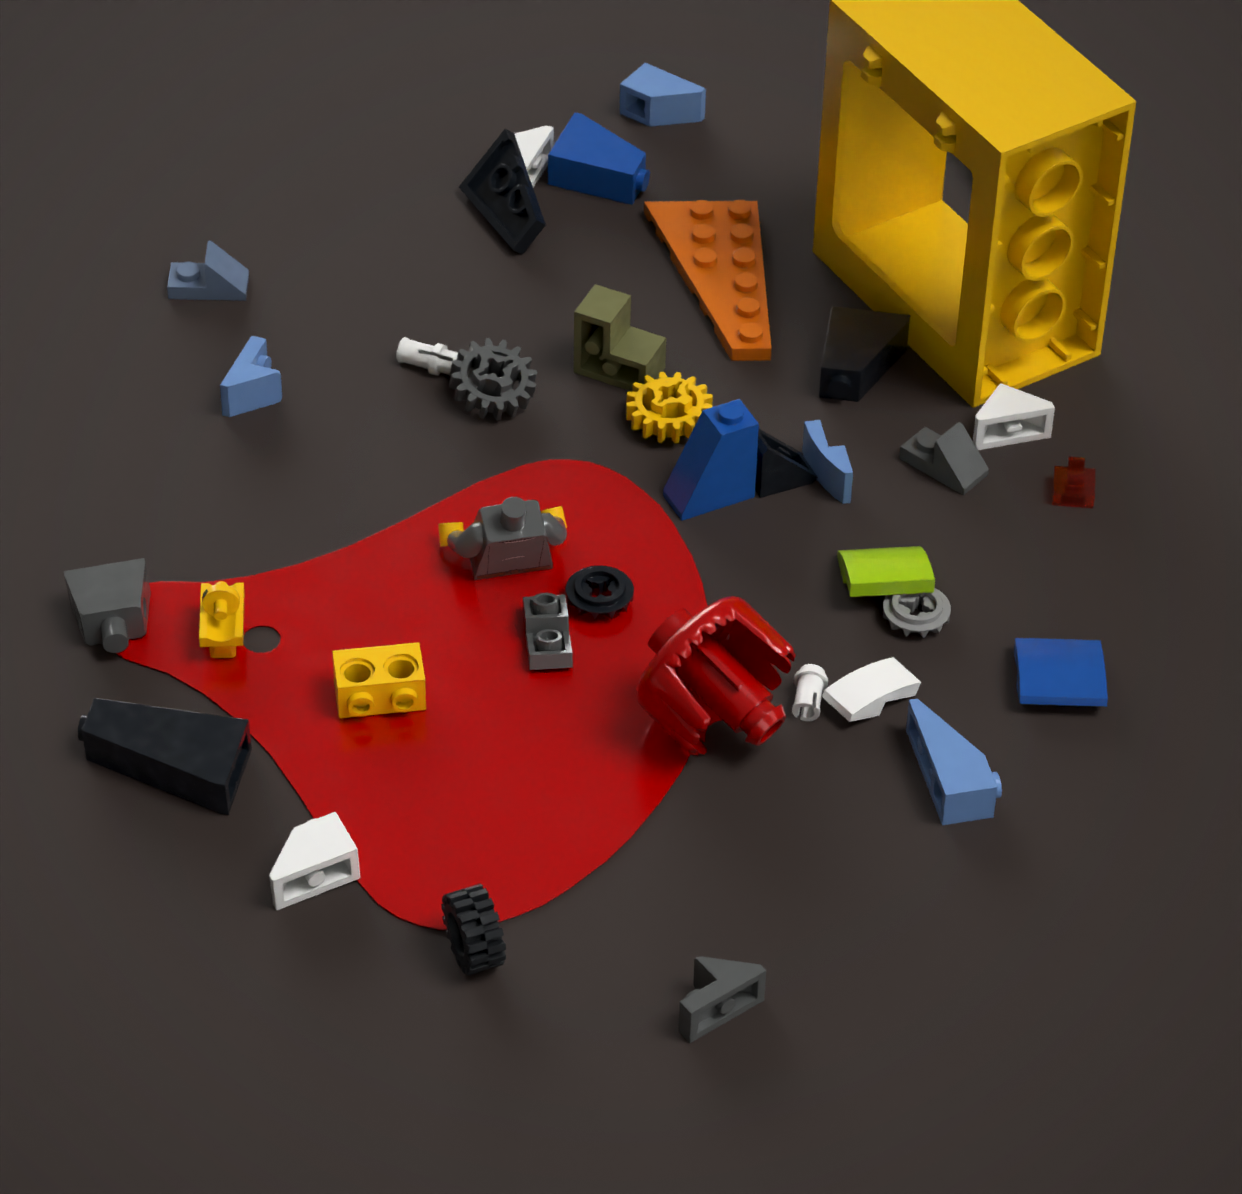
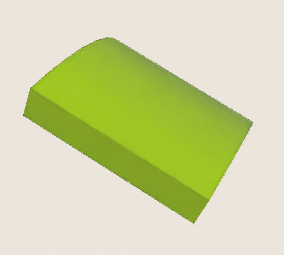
[837,546,935,597]

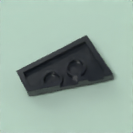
[459,129,546,255]

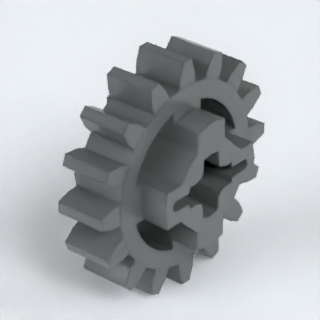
[449,338,537,421]

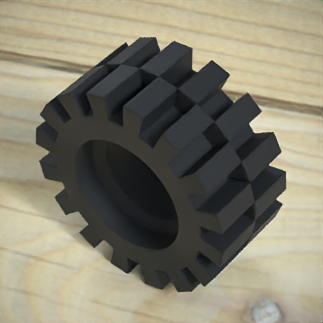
[441,884,506,975]

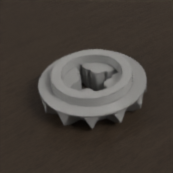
[883,588,951,638]

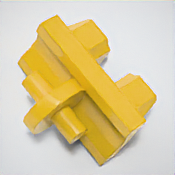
[199,581,245,658]

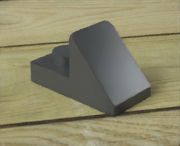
[899,422,989,495]
[678,956,766,1043]

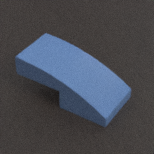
[802,420,853,504]

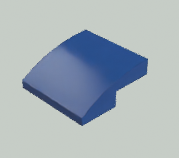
[1014,638,1108,707]

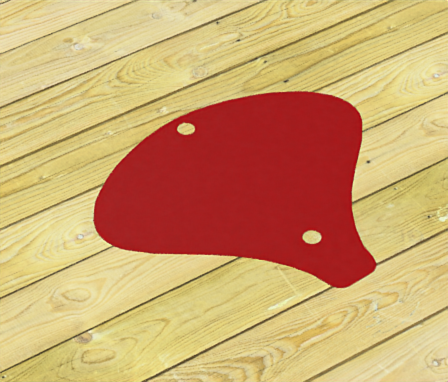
[116,459,708,930]

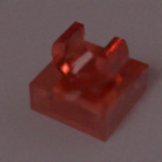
[1052,457,1095,508]

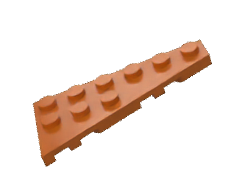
[644,200,772,361]

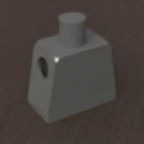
[64,558,151,653]

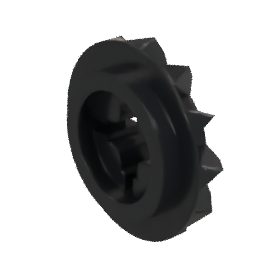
[566,566,634,620]

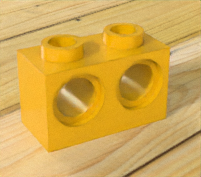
[332,642,426,718]

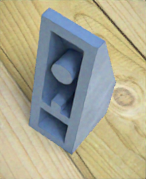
[906,698,1002,825]

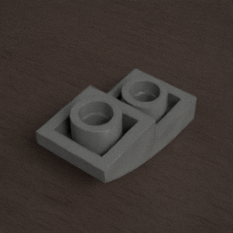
[523,593,573,670]

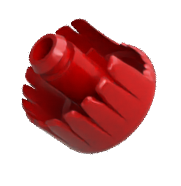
[636,596,796,755]

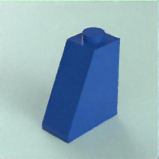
[548,112,650,205]
[663,399,759,521]

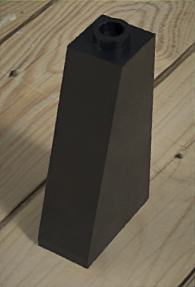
[78,698,252,815]

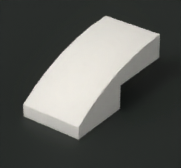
[822,657,921,722]

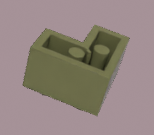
[574,284,666,391]

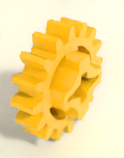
[626,371,713,443]

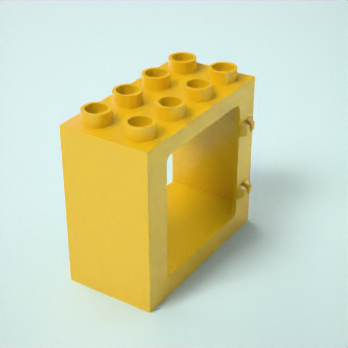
[812,0,1136,408]

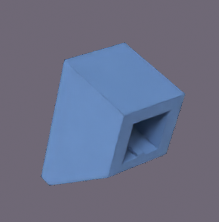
[619,63,706,127]

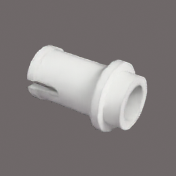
[792,664,828,721]

